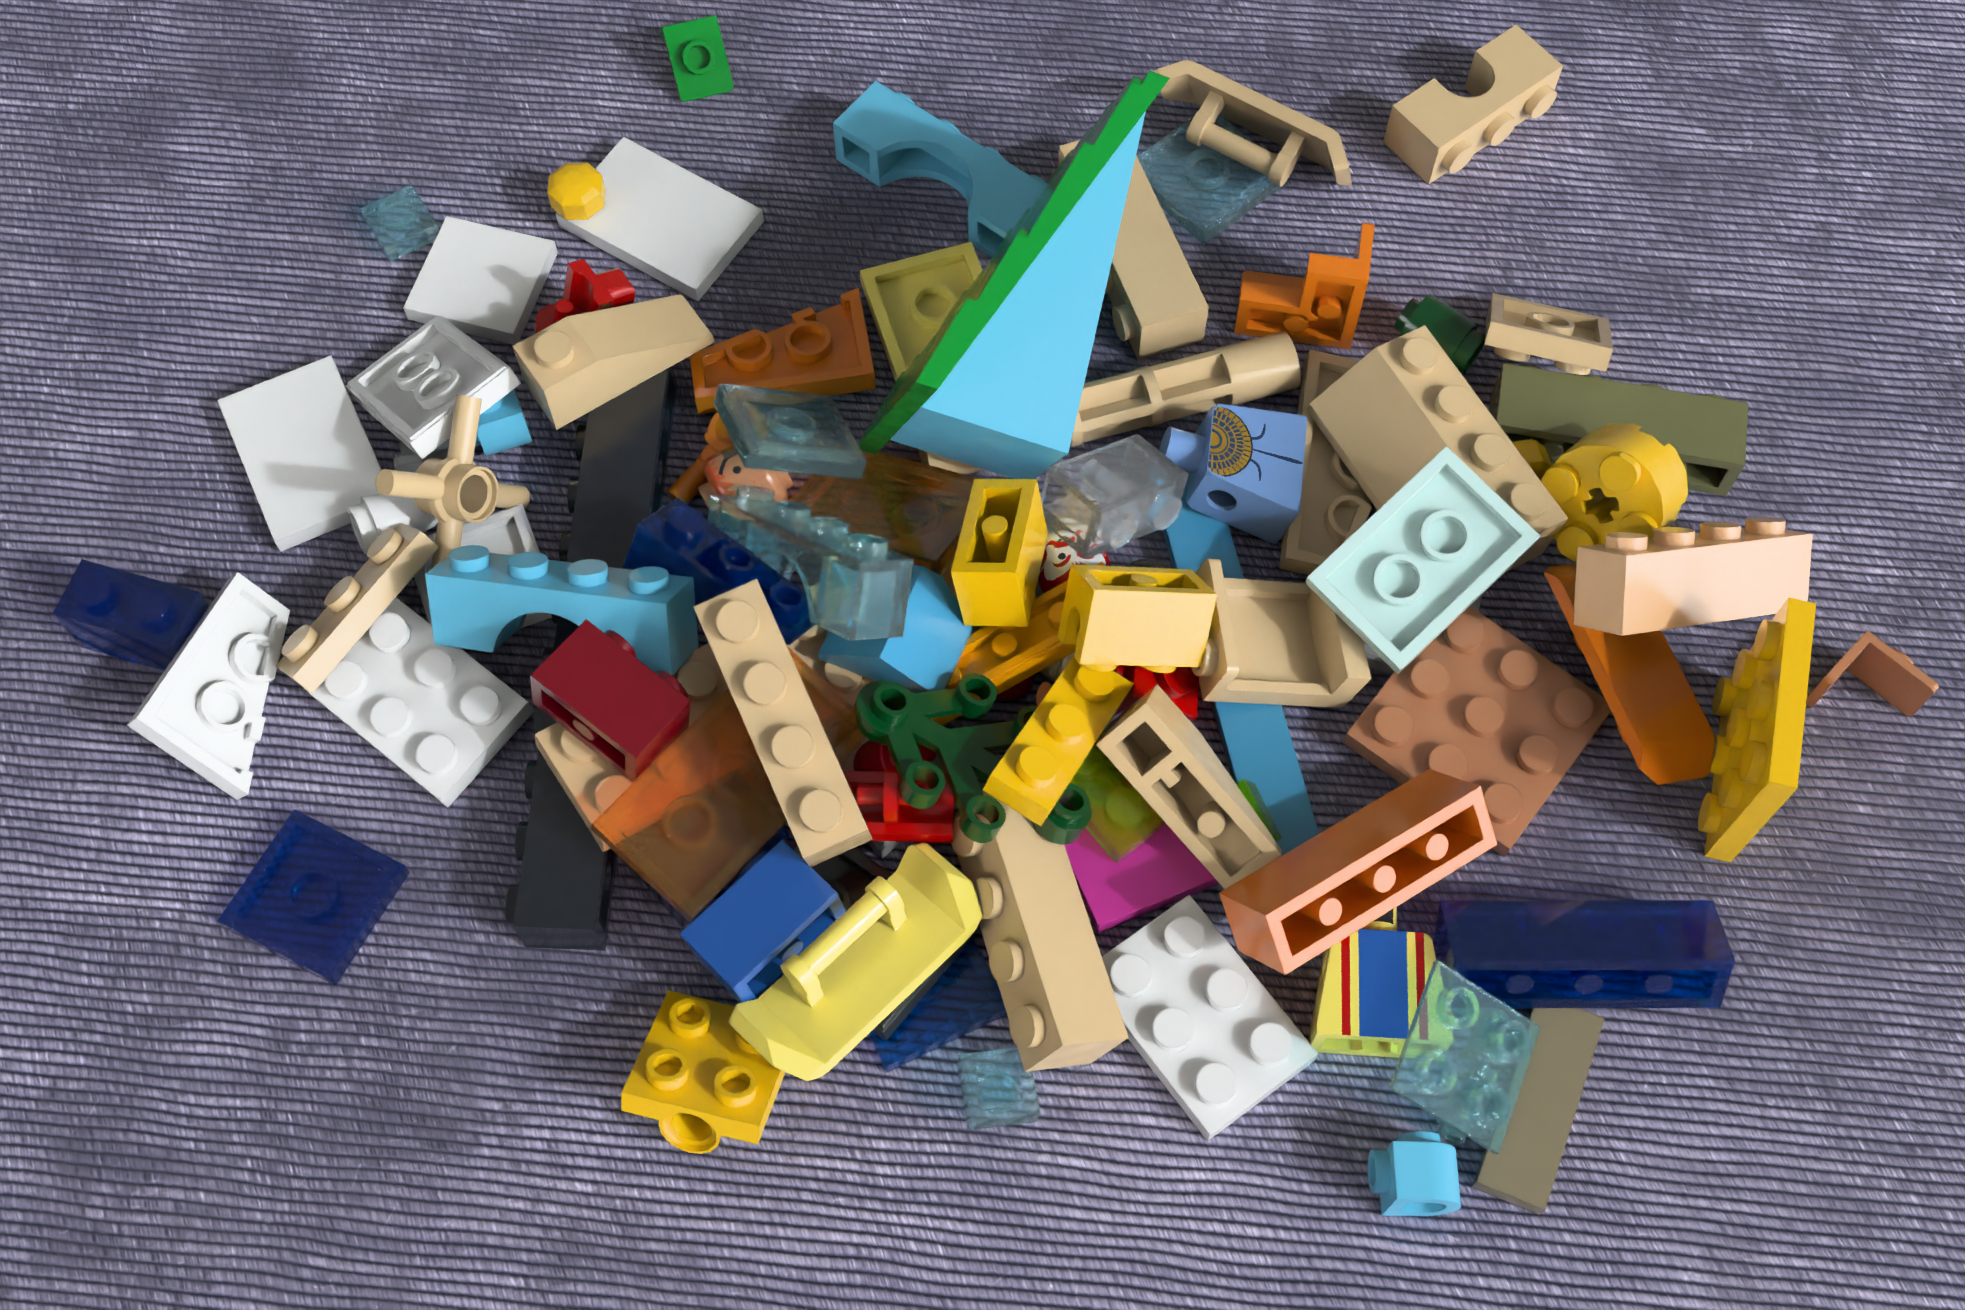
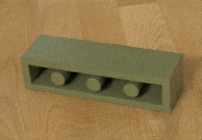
[1489,363,1748,496]

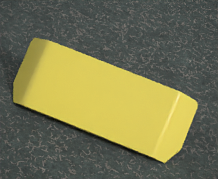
[728,842,983,1081]

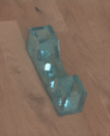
[702,485,914,641]

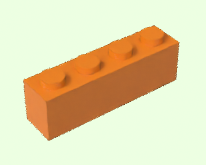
[1219,769,1497,975]

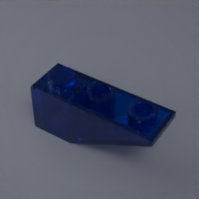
[622,498,828,645]

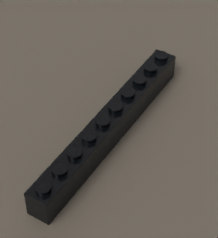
[506,366,678,951]

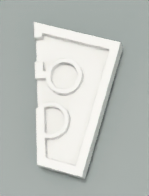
[127,572,290,800]

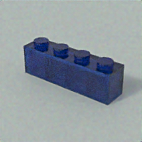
[1433,900,1735,1008]

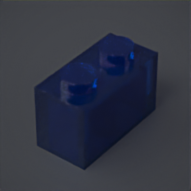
[52,559,209,671]

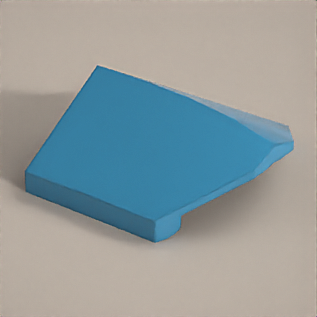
[818,563,972,693]

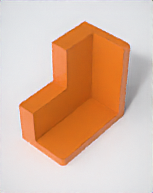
[1234,222,1375,350]

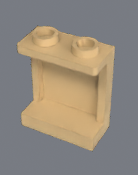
[1191,558,1371,708]

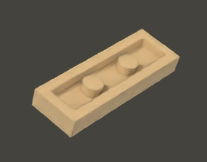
[275,523,439,694]

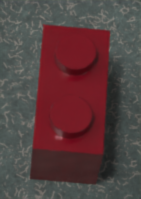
[530,619,691,784]

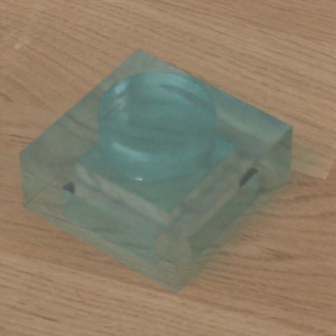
[360,184,439,262]
[957,1048,1040,1130]

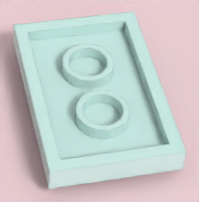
[1306,446,1540,674]

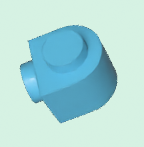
[475,388,533,456]
[1367,1131,1461,1216]

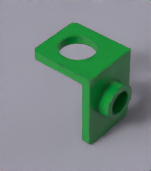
[659,15,734,102]

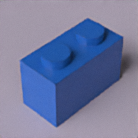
[680,840,846,1003]

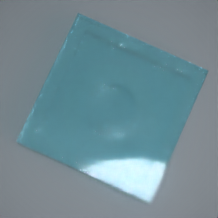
[1137,114,1286,245]
[713,383,867,479]

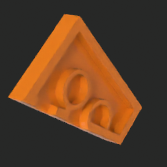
[690,288,876,415]

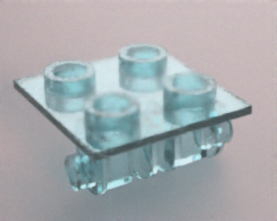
[1389,961,1541,1154]

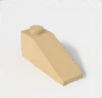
[512,294,714,430]
[1096,684,1282,889]

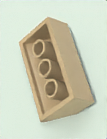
[1307,325,1568,573]

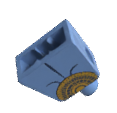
[1158,404,1307,544]

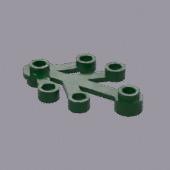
[854,673,1092,845]

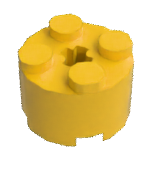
[1541,423,1688,562]

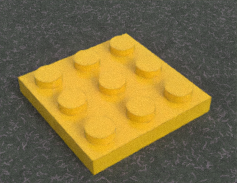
[1698,597,1816,862]

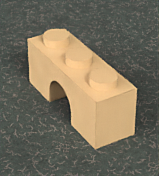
[1383,25,1563,185]

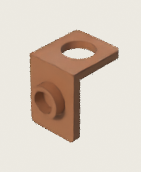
[1806,630,1939,717]

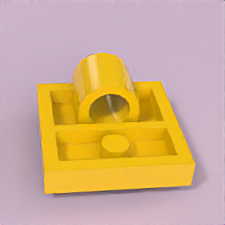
[621,990,786,1154]

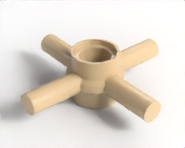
[375,394,530,569]

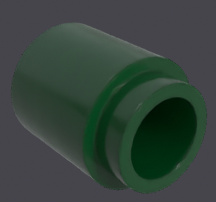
[1394,294,1485,376]

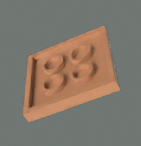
[1342,606,1611,857]

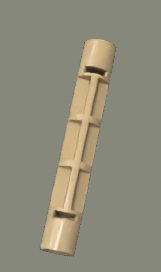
[918,331,1301,484]

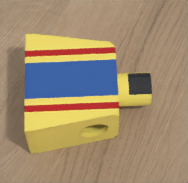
[1308,907,1451,1060]

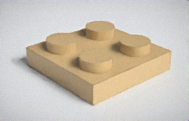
[1484,293,1613,375]

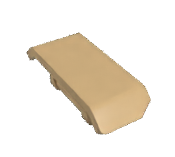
[1154,60,1352,187]

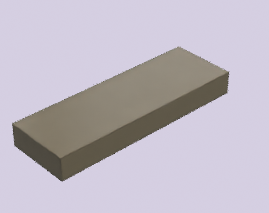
[1472,992,1605,1215]

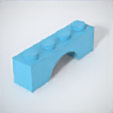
[833,81,1047,258]
[425,545,699,676]

